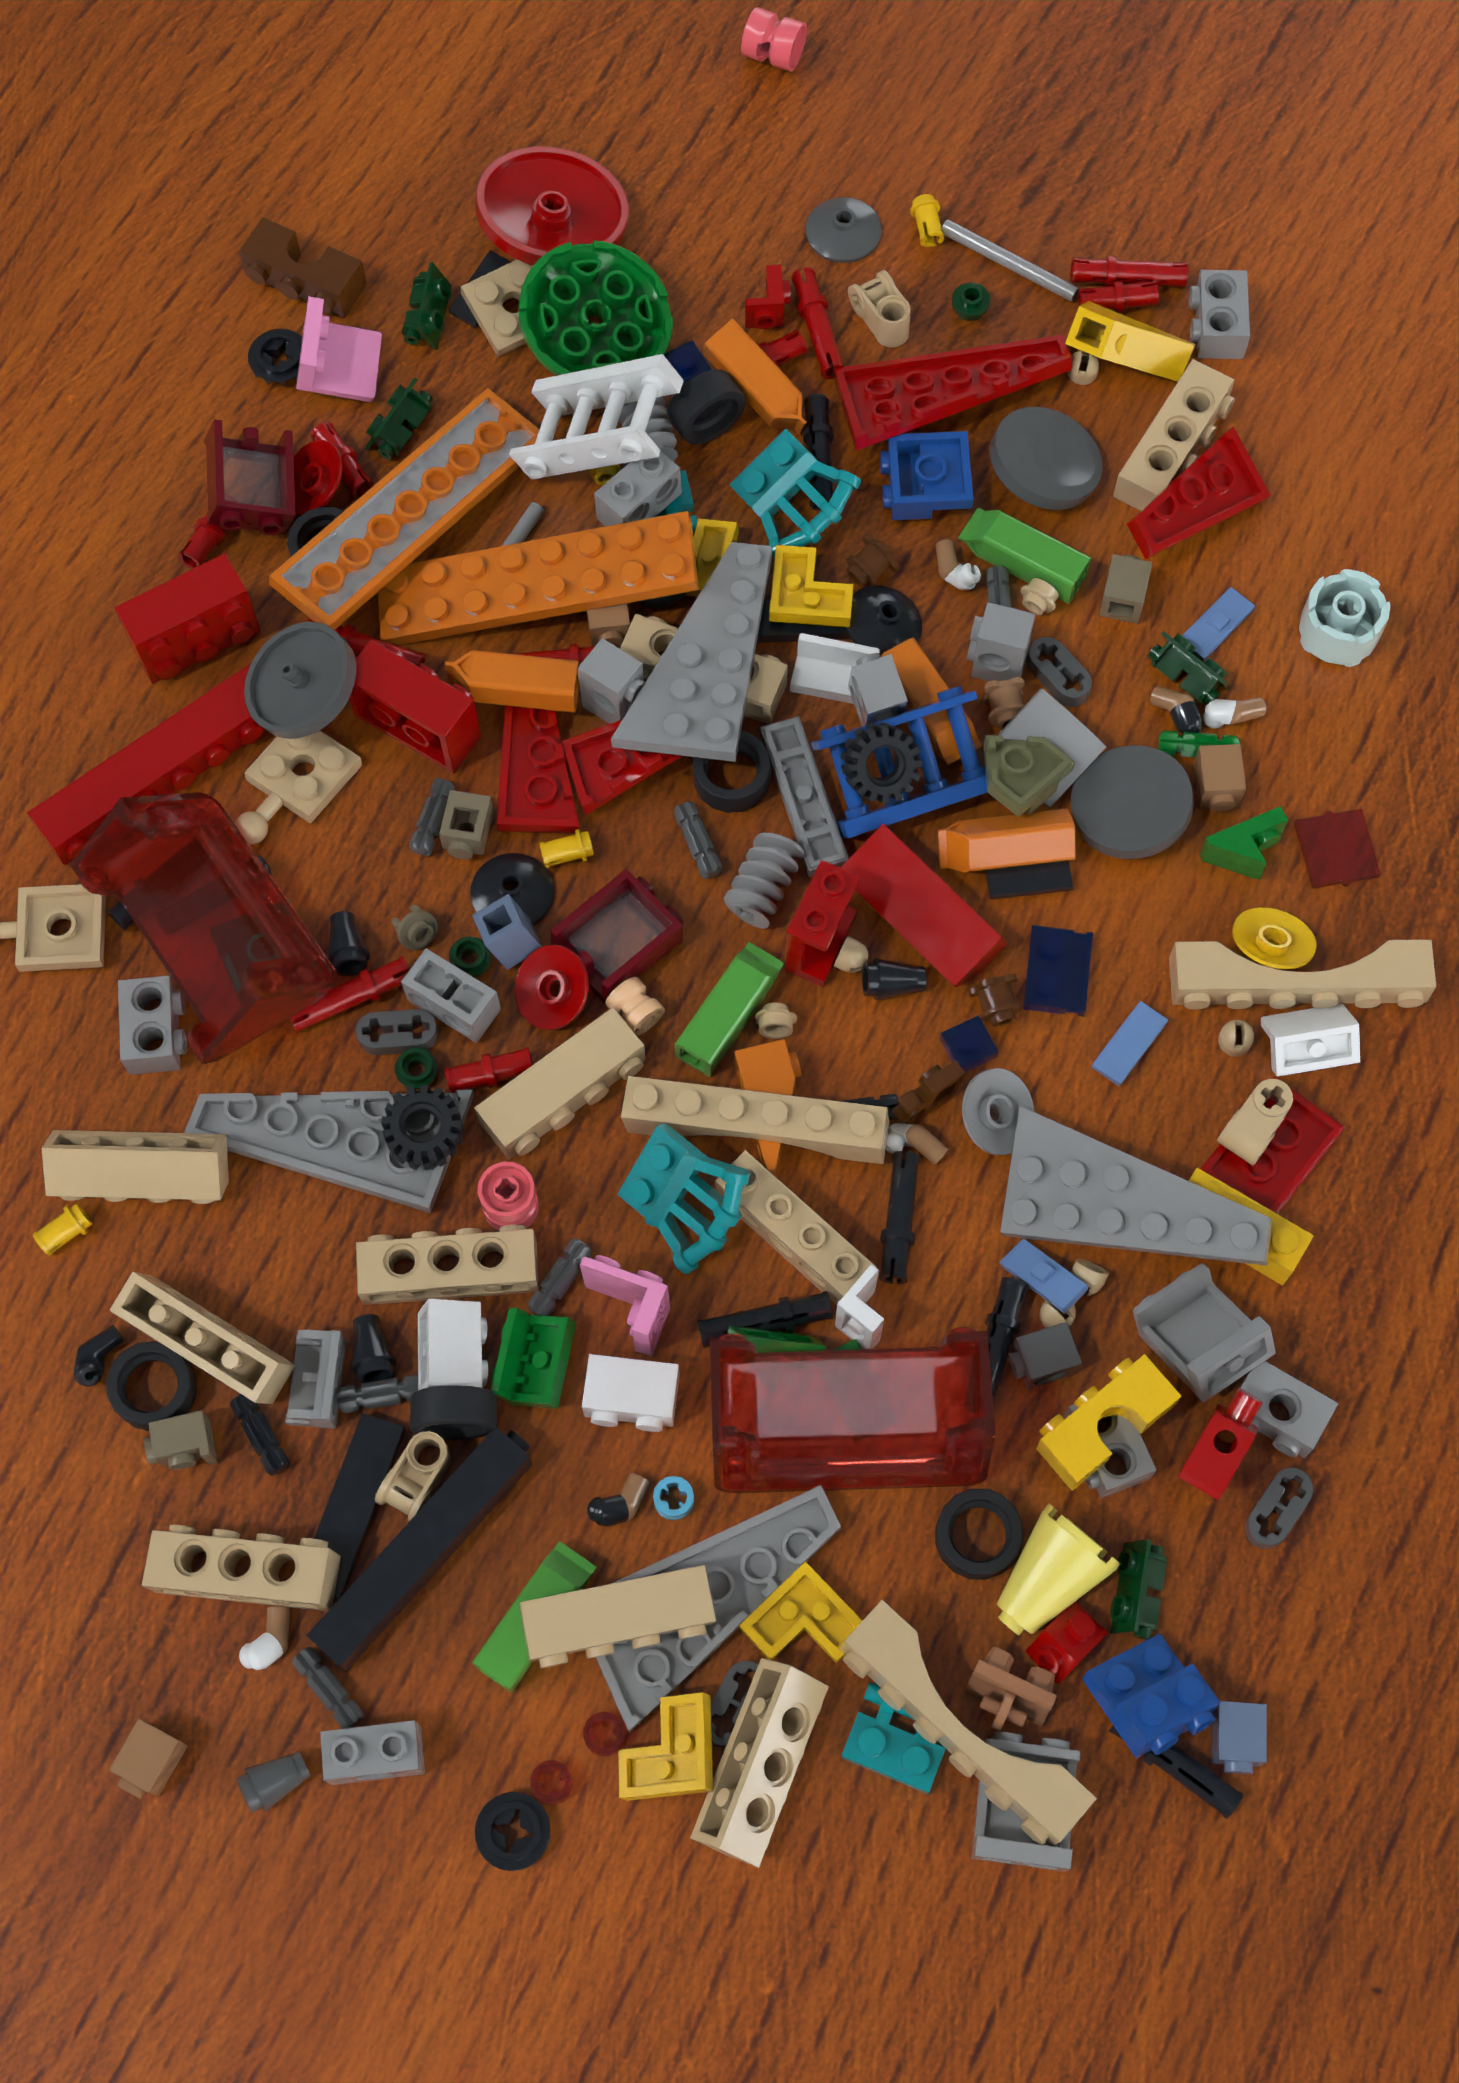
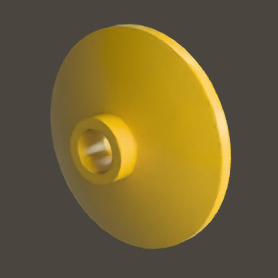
[1232,907,1317,969]

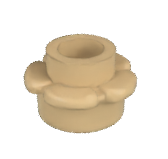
[1020,578,1059,615]
[755,1002,797,1039]

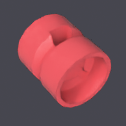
[741,7,807,72]
[477,1162,539,1231]

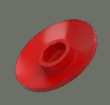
[293,440,343,516]
[515,945,589,1030]

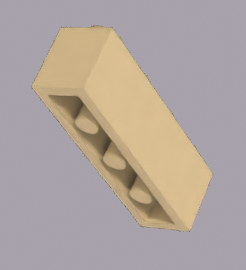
[474,1008,646,1160]
[42,1130,229,1204]
[519,1565,716,1668]

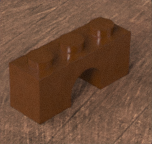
[239,217,367,319]

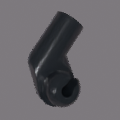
[74,1324,125,1387]

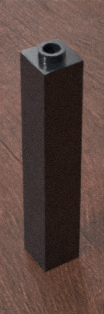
[306,1427,533,1672]

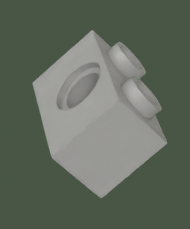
[966,602,1036,681]
[578,638,645,724]
[1231,1361,1339,1459]
[320,1720,425,1785]

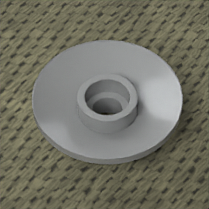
[962,1068,1034,1155]

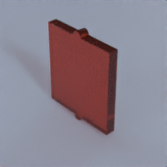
[1294,809,1381,889]

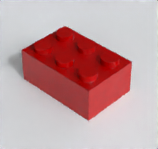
[114,553,261,684]
[349,639,481,774]

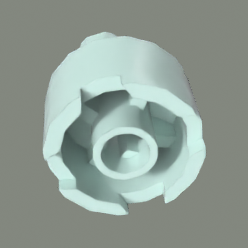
[1299,569,1390,667]

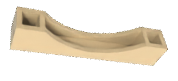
[1169,940,1436,1010]
[621,1076,889,1164]
[840,1600,1097,1846]

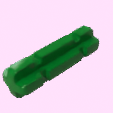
[1158,730,1240,757]

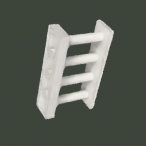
[509,354,684,480]

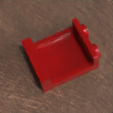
[785,860,859,987]

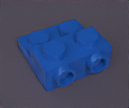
[880,431,973,520]
[1082,1634,1221,1758]

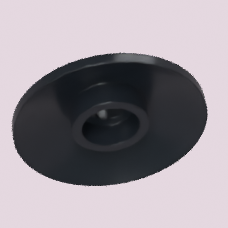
[845,585,922,656]
[470,853,554,926]

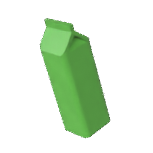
[958,508,1092,604]
[675,942,784,1077]
[472,1541,597,1693]

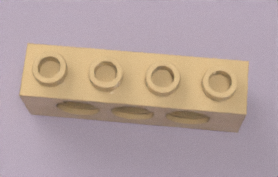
[1113,359,1235,511]
[620,614,788,724]
[715,1150,876,1305]
[356,1224,539,1305]
[110,1272,295,1404]
[141,1525,341,1611]
[690,1658,829,1868]

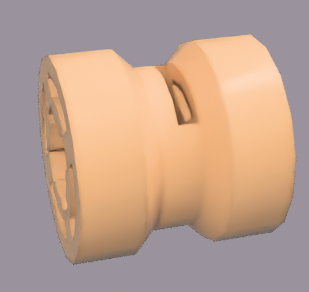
[605,977,665,1036]

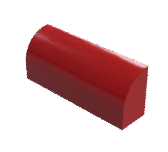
[841,824,1008,987]

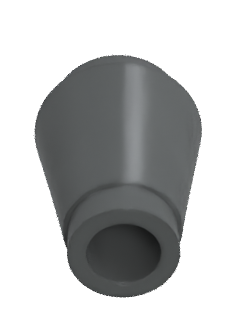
[236,1751,310,1813]

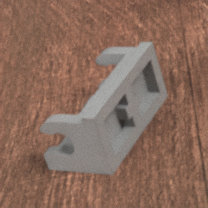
[285,1330,347,1429]

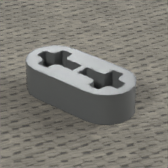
[1027,637,1092,707]
[355,1009,439,1055]
[1245,1468,1313,1549]
[711,1661,758,1748]

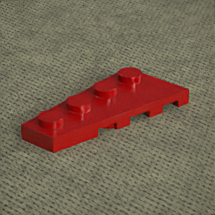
[1127,426,1271,560]
[497,705,580,833]
[561,719,682,815]

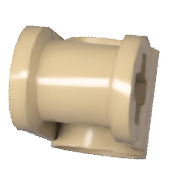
[848,270,910,348]
[1217,1079,1293,1166]
[375,1431,452,1521]

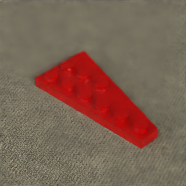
[834,335,1072,451]

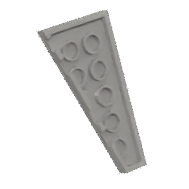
[611,542,772,762]
[184,1090,474,1213]
[1000,1106,1272,1266]
[596,1485,841,1733]

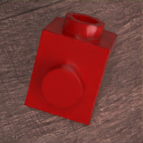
[745,264,791,329]
[1026,1601,1108,1684]

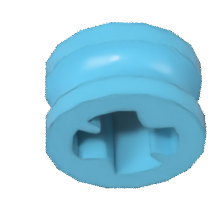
[653,1476,694,1521]

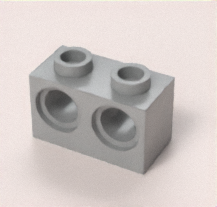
[1189,270,1250,359]
[594,451,681,526]
[848,653,908,725]
[401,948,501,1043]
[118,975,187,1075]
[1064,1404,1157,1499]

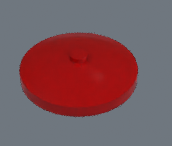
[475,146,629,265]

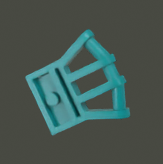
[729,429,862,558]
[617,1123,750,1274]

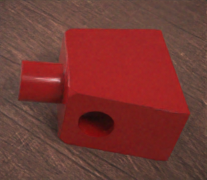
[1178,1388,1263,1501]

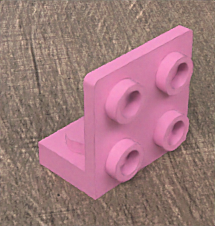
[296,296,382,402]
[580,1255,671,1357]

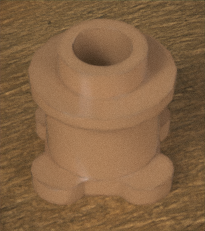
[983,677,1025,730]

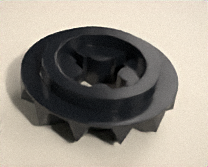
[248,329,302,386]
[475,1792,551,1871]

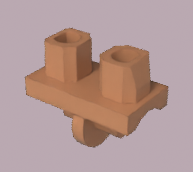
[965,1647,1057,1732]

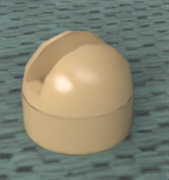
[1067,350,1099,385]
[834,936,868,973]
[1218,1020,1254,1057]
[1071,1259,1109,1296]
[1039,1300,1076,1328]

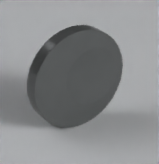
[990,407,1103,510]
[244,622,356,739]
[1071,745,1193,859]

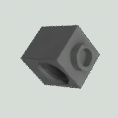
[1008,1322,1082,1390]

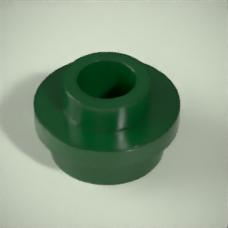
[952,283,990,321]
[449,936,491,978]
[395,1048,438,1090]

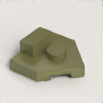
[983,735,1075,817]

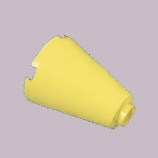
[997,1503,1121,1635]

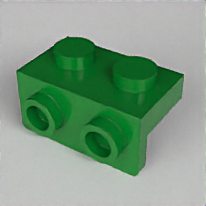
[491,1307,577,1409]

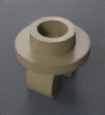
[391,905,438,950]

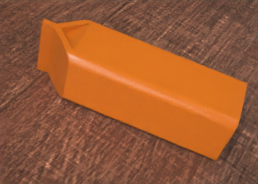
[702,318,807,435]
[880,638,983,766]
[445,650,580,713]
[937,809,1076,872]

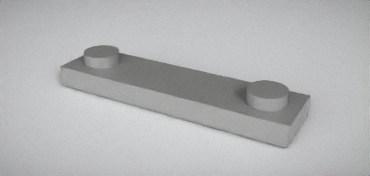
[760,716,848,877]

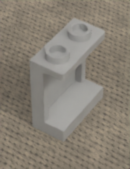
[1133,1263,1276,1403]
[971,1732,1081,1872]

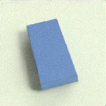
[1182,587,1255,662]
[1091,1001,1168,1087]
[1000,1238,1088,1314]

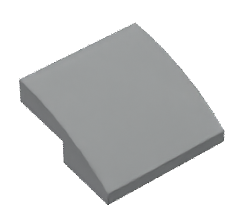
[998,688,1107,808]

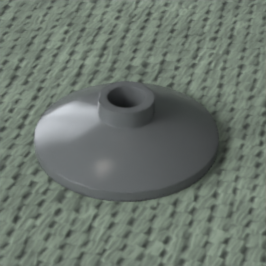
[806,197,881,263]

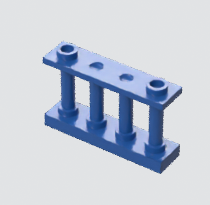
[811,686,987,838]

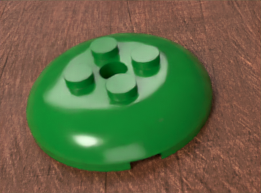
[518,240,673,376]

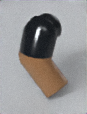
[1150,686,1203,734]
[587,1473,650,1527]

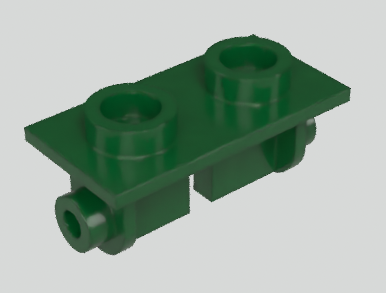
[402,262,452,350]
[364,377,433,460]
[1147,631,1230,705]
[1110,1539,1168,1640]

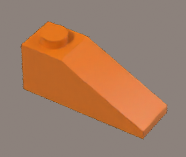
[734,1039,801,1177]

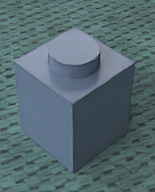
[472,894,542,970]
[1211,1701,1267,1774]

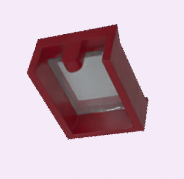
[203,419,296,535]
[550,869,683,1005]

